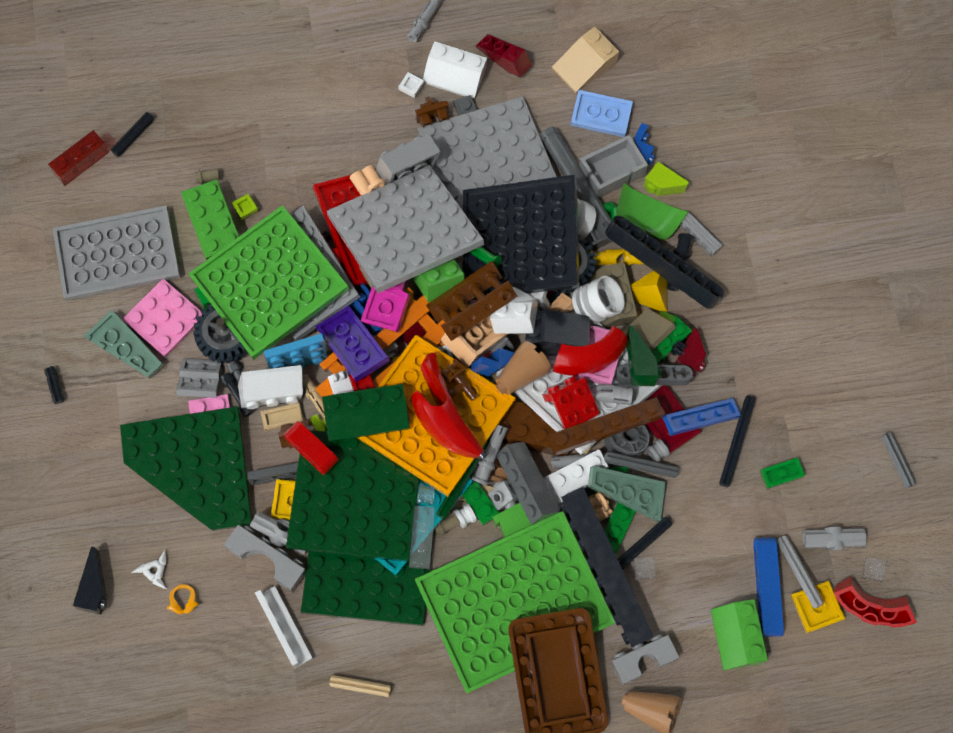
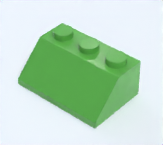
[710,599,768,671]

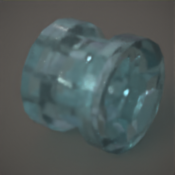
[417,483,436,505]

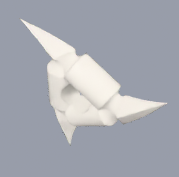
[131,549,167,589]

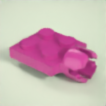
[361,280,411,333]

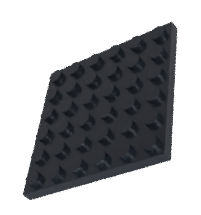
[463,175,579,300]

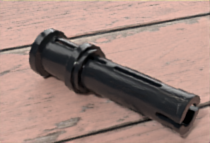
[666,233,695,291]

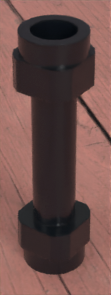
[220,373,255,417]

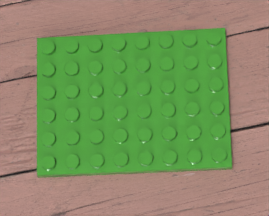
[415,511,615,694]

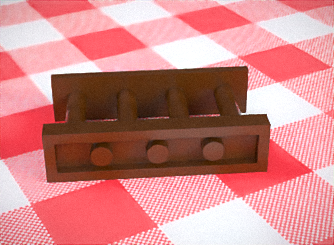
[426,261,518,341]

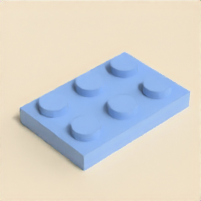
[570,90,633,137]

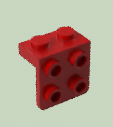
[542,376,599,429]

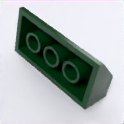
[322,384,410,442]

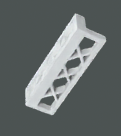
[255,586,313,669]

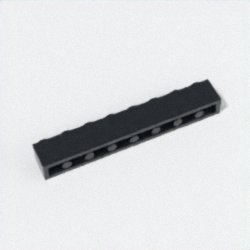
[560,487,654,647]

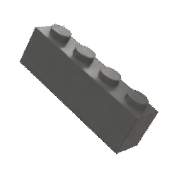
[497,442,559,525]

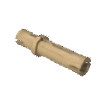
[302,374,326,422]

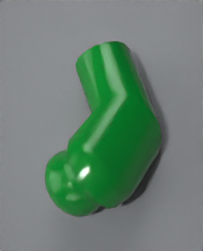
[602,201,617,219]

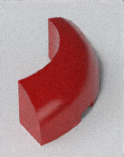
[552,326,628,376]
[833,577,917,628]

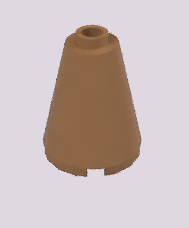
[496,341,551,395]
[621,690,682,733]

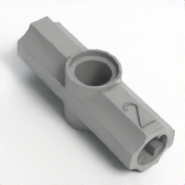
[250,511,306,555]
[802,527,867,550]

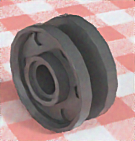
[604,425,649,458]

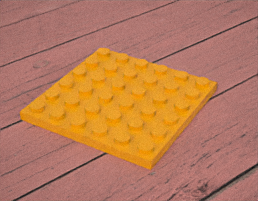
[358,335,515,497]

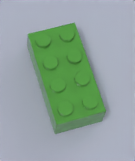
[181,179,239,260]
[413,259,464,303]

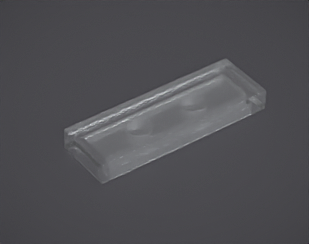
[409,506,435,569]

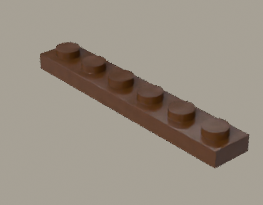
[547,398,665,456]

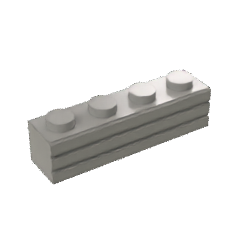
[680,213,722,257]

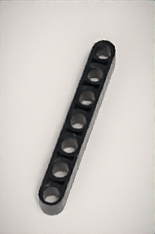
[605,215,724,309]

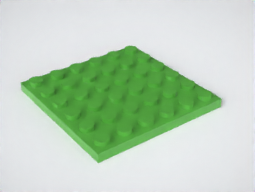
[188,205,349,360]

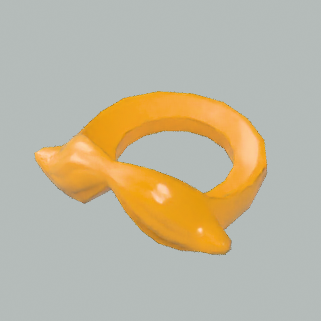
[167,584,199,614]

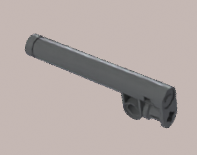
[540,126,613,251]

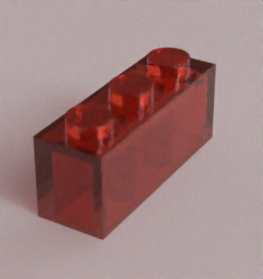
[48,130,109,186]

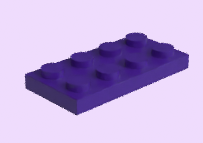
[316,306,389,382]

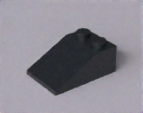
[525,310,590,356]

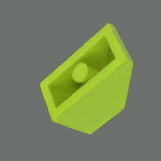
[643,162,689,196]

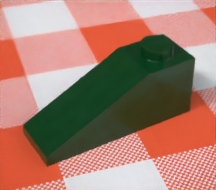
[626,325,661,386]

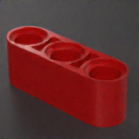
[283,421,339,475]

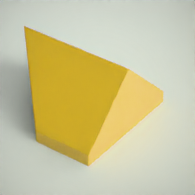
[630,271,668,313]

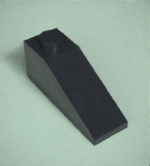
[73,546,108,615]

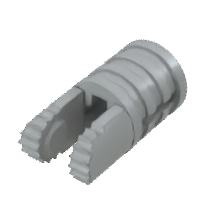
[595,384,633,405]

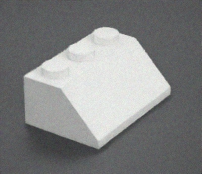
[423,41,487,99]
[238,365,303,409]

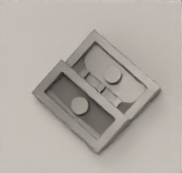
[176,358,222,398]

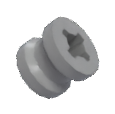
[645,439,670,462]

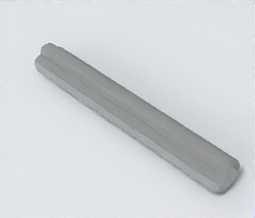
[777,535,824,608]

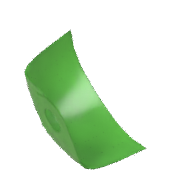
[617,183,688,239]

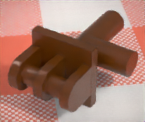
[440,359,477,401]

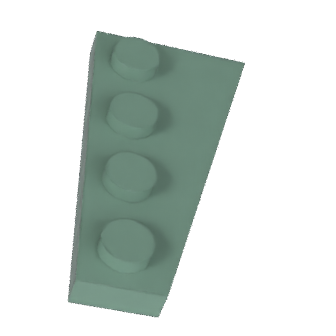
[83,310,164,378]

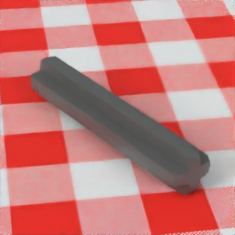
[882,432,916,488]

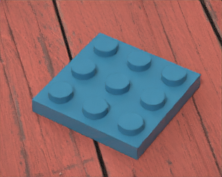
[264,333,327,370]

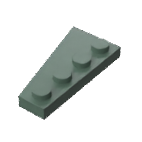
[588,466,665,522]

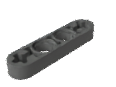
[615,364,693,386]

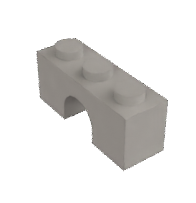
[610,634,679,686]

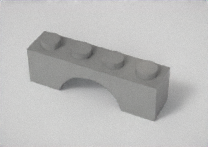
[224,525,306,593]

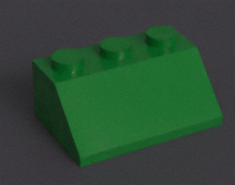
[651,311,692,365]

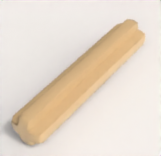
[329,675,391,697]

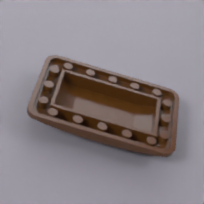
[508,608,608,733]

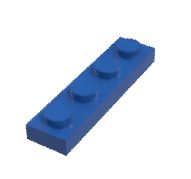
[663,398,741,436]

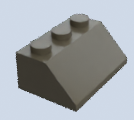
[587,262,637,329]

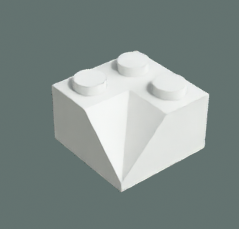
[490,287,538,334]

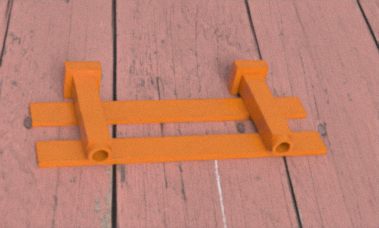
[315,287,459,397]

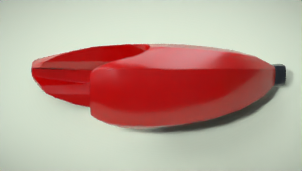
[411,353,488,462]

